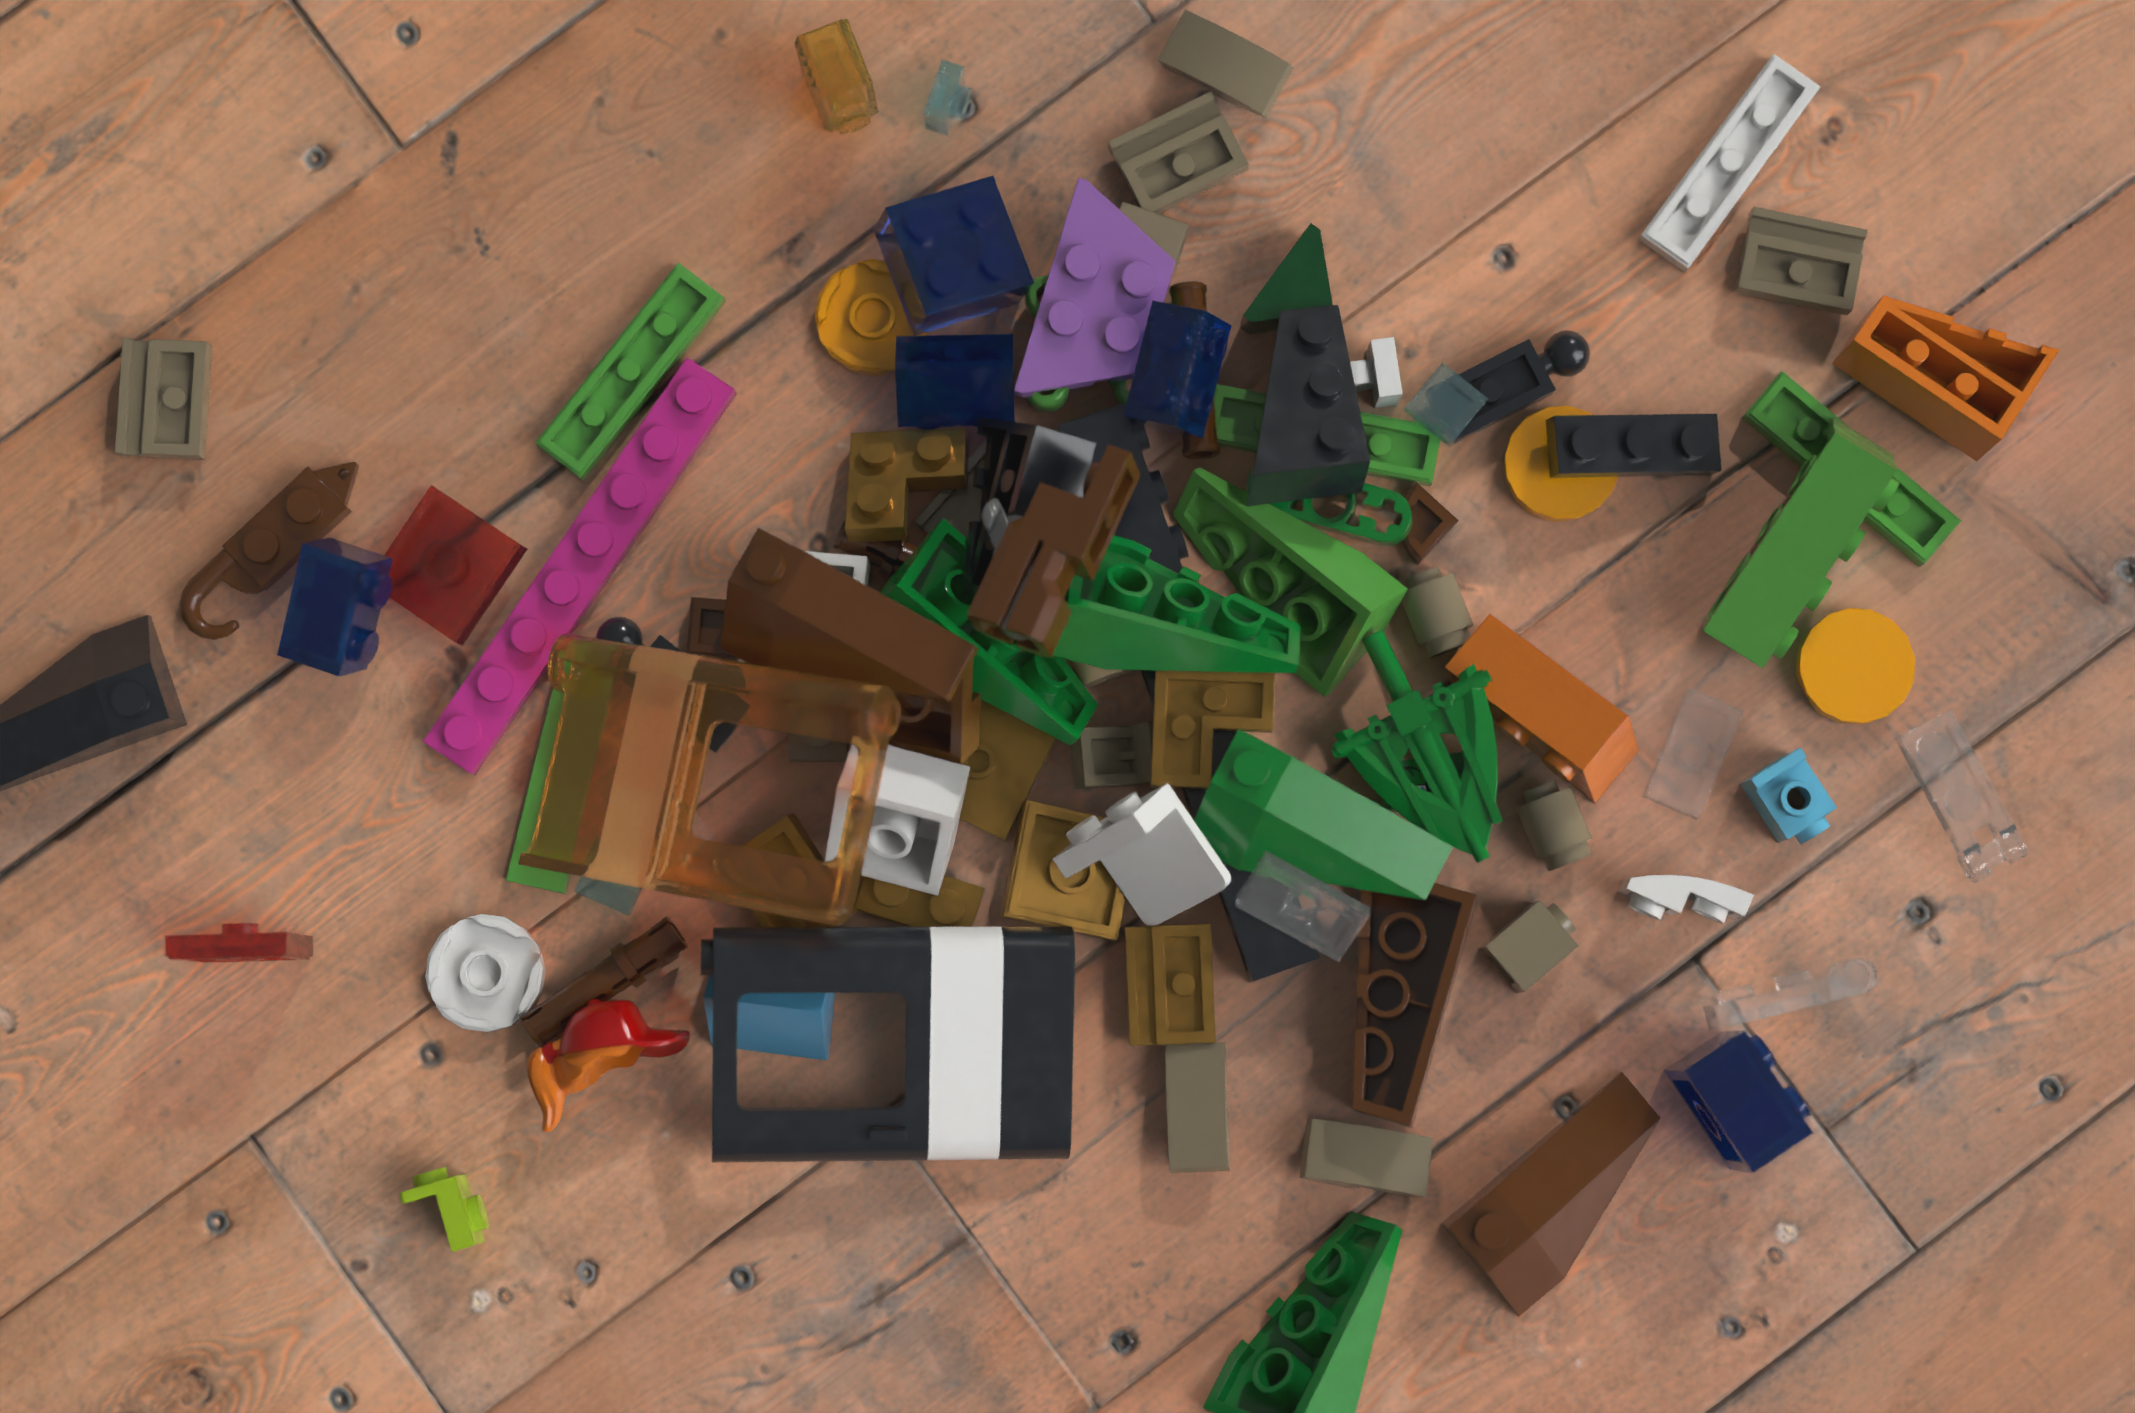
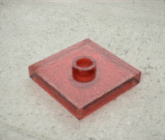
[366,485,528,646]
[165,923,313,963]

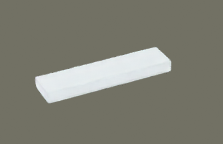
[1638,54,1821,273]

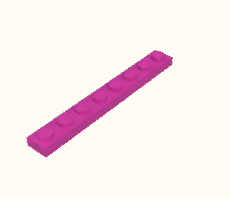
[423,358,737,776]

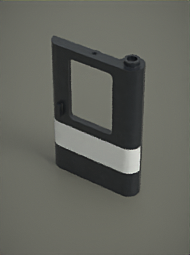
[701,926,1075,1163]

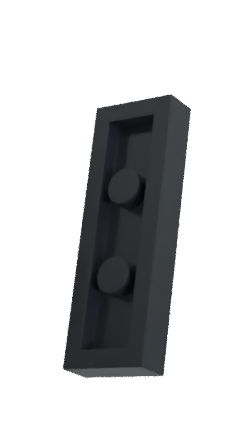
[1546,414,1722,478]

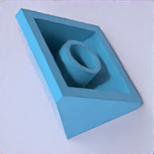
[703,975,835,1060]

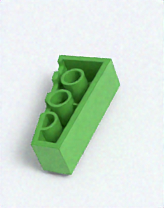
[1702,417,1899,668]

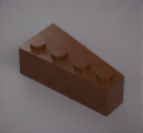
[1352,883,1477,1128]

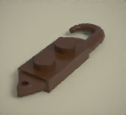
[179,462,359,640]

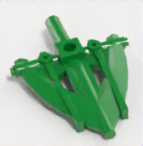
[1331,630,1504,863]

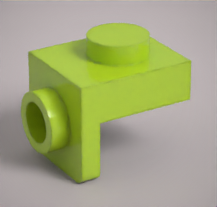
[399,1167,489,1252]

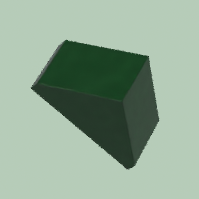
[1240,223,1333,334]

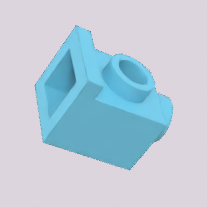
[1740,747,1837,844]

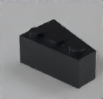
[1247,305,1370,506]
[963,417,1096,597]

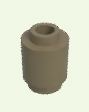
[1401,567,1474,658]
[1516,780,1592,872]

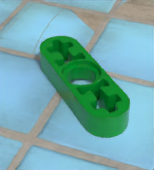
[1247,468,1413,546]

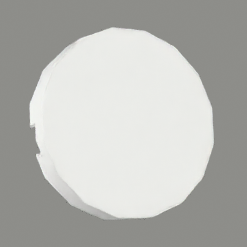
[425,914,546,1032]

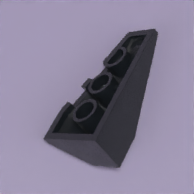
[0,615,187,791]

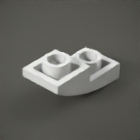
[1617,875,1754,924]

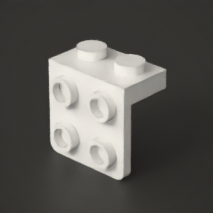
[1053,783,1231,926]

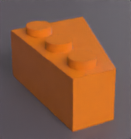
[1832,295,2060,462]
[1445,614,1639,803]

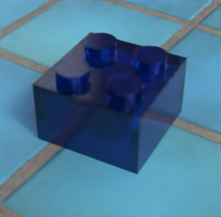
[874,176,1034,336]
[1664,1030,1813,1173]

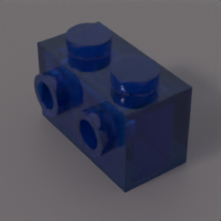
[1124,300,1232,439]
[895,334,1015,429]
[277,537,393,677]

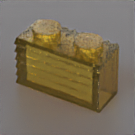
[794,19,879,134]

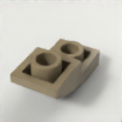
[1158,10,1293,118]
[1165,1042,1230,1173]
[1299,1118,1433,1198]

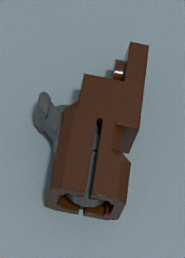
[967,444,1141,658]

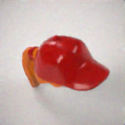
[527,999,690,1132]

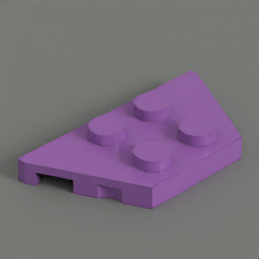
[1014,177,1176,398]

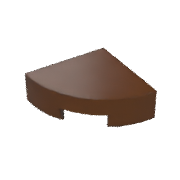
[1399,482,1459,565]

